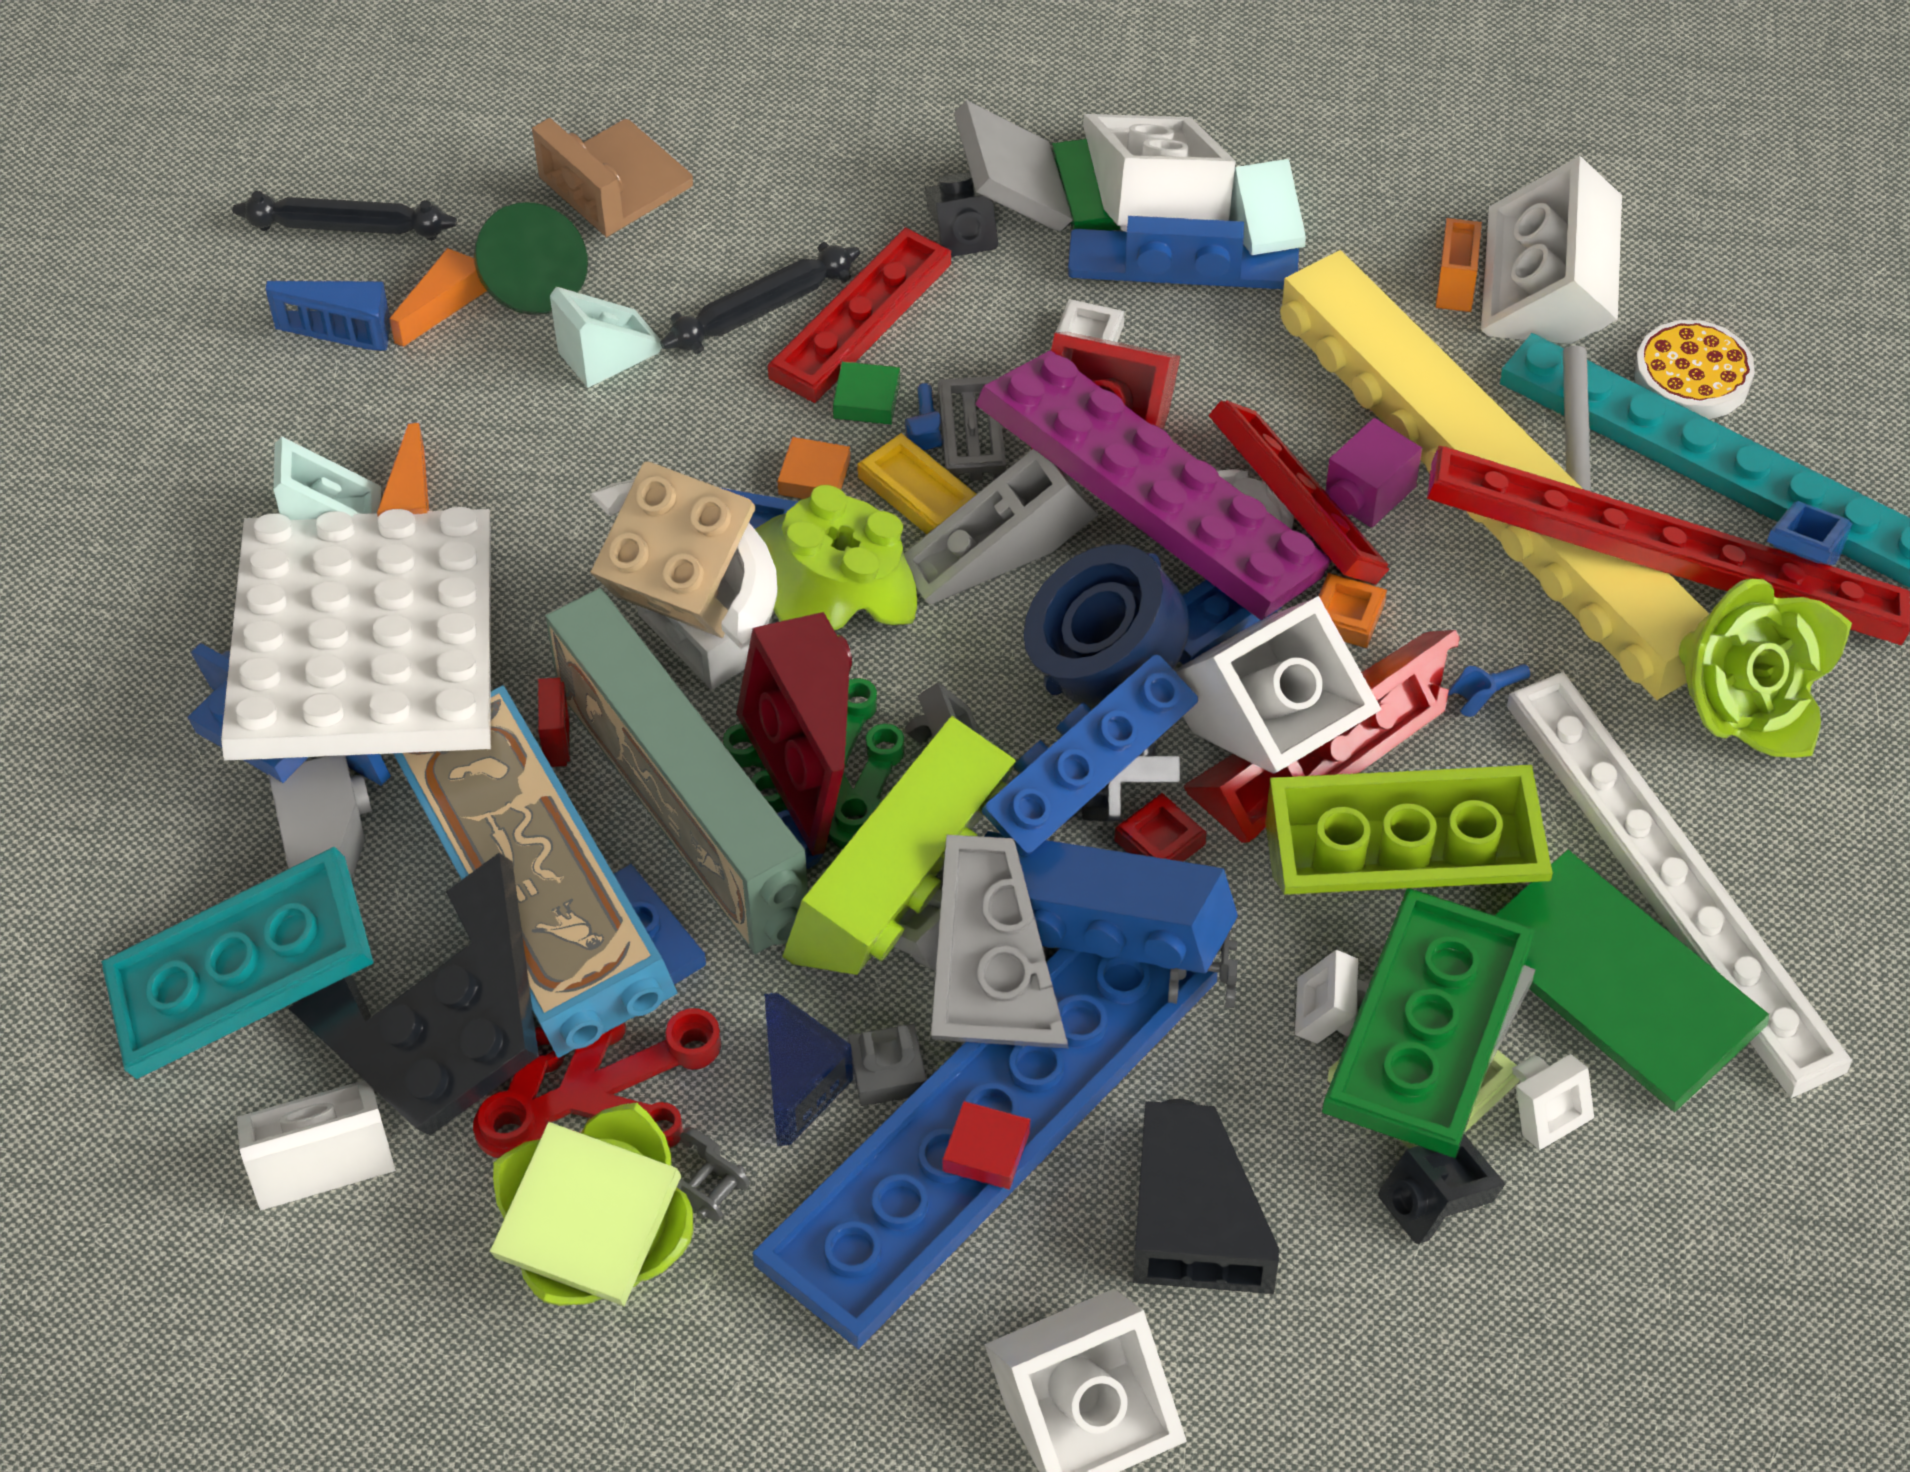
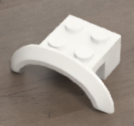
[590,479,777,690]

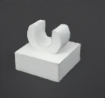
[1295,950,1369,1044]
[1512,1054,1594,1150]

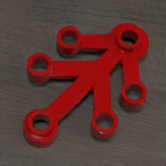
[473,1008,721,1158]

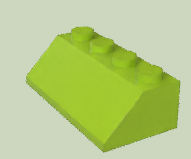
[782,716,1016,975]
[1265,765,1553,895]

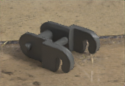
[1168,932,1238,1008]
[677,1127,750,1221]

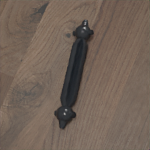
[232,191,457,241]
[660,242,861,354]

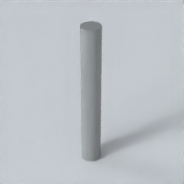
[1563,345,1591,491]

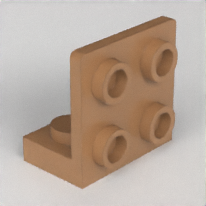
[532,118,693,238]

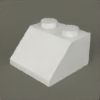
[984,1289,1187,1472]

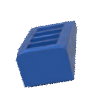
[266,281,391,351]
[1767,501,1853,565]

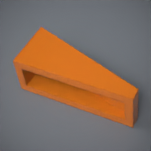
[1435,218,1482,312]
[389,248,487,347]
[377,423,429,517]

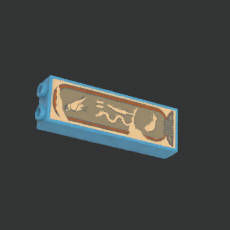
[393,685,678,1058]

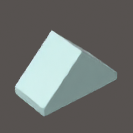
[1229,159,1306,255]
[550,287,662,388]
[273,437,381,520]

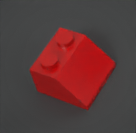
[1031,332,1181,450]

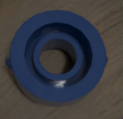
[1023,544,1190,708]

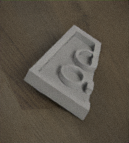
[931,835,1069,1048]

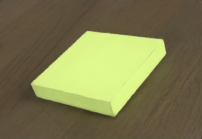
[490,1122,681,1306]

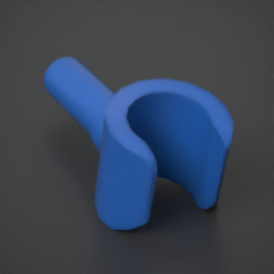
[905,383,943,451]
[1448,664,1530,717]

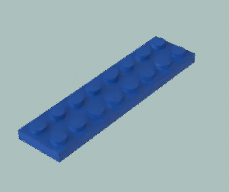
[752,948,1218,1350]

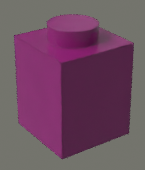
[1325,418,1422,528]

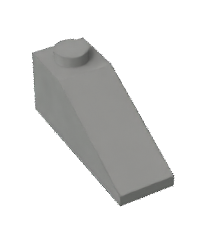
[904,449,1098,605]
[268,755,372,880]

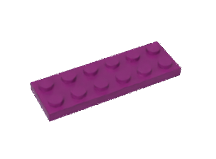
[975,350,1332,621]

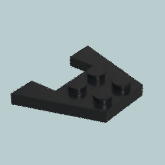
[288,853,539,1135]

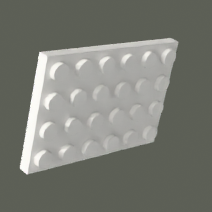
[221,507,491,761]

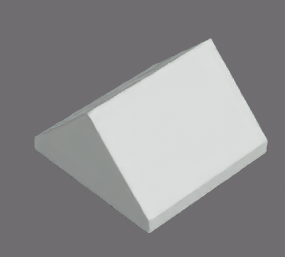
[237,1080,396,1211]

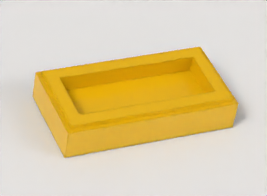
[857,433,977,534]

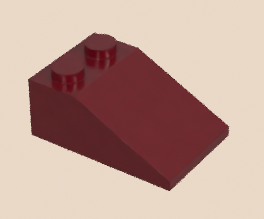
[736,612,852,856]

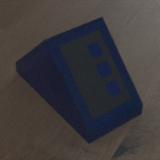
[764,993,853,1146]

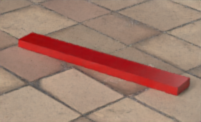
[1427,445,1910,646]

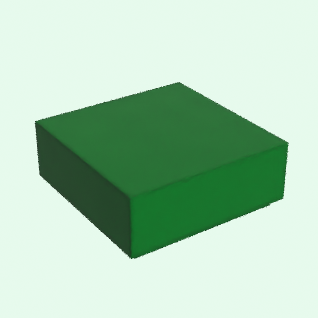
[833,361,901,425]

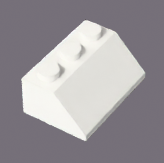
[1481,156,1622,344]

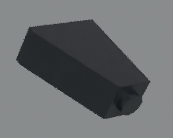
[1133,1099,1279,1294]

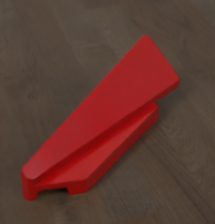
[1184,630,1460,843]

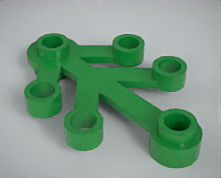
[723,678,905,850]

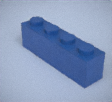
[984,831,1238,974]

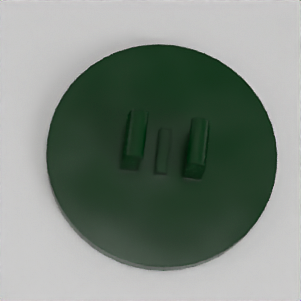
[474,202,588,315]

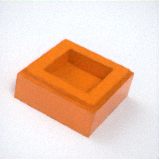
[777,437,851,499]
[1319,573,1387,648]

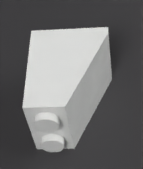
[1174,596,1382,773]

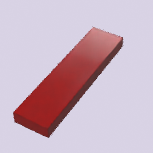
[767,227,951,404]
[1208,400,1390,585]

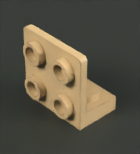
[590,461,755,638]

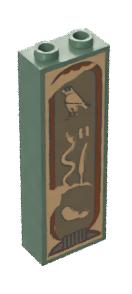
[545,587,808,955]

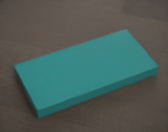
[101,847,374,1079]

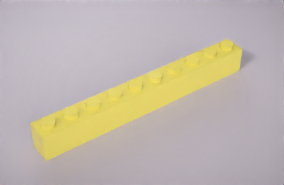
[1280,250,1709,700]

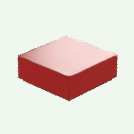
[538,677,570,767]
[1114,793,1207,862]
[943,1101,1030,1190]

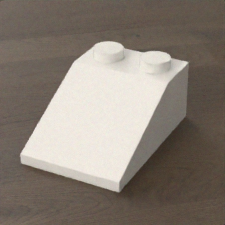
[1083,114,1236,232]

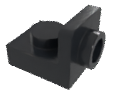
[1378,1134,1506,1244]

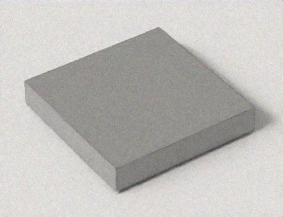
[954,100,1073,232]

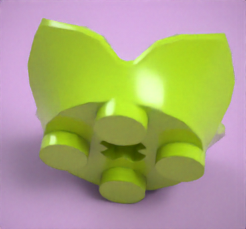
[755,485,917,631]
[1679,579,1852,758]
[493,1103,694,1306]

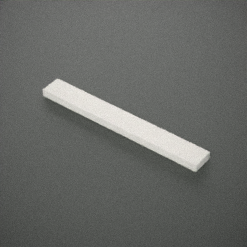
[1507,671,1852,1098]

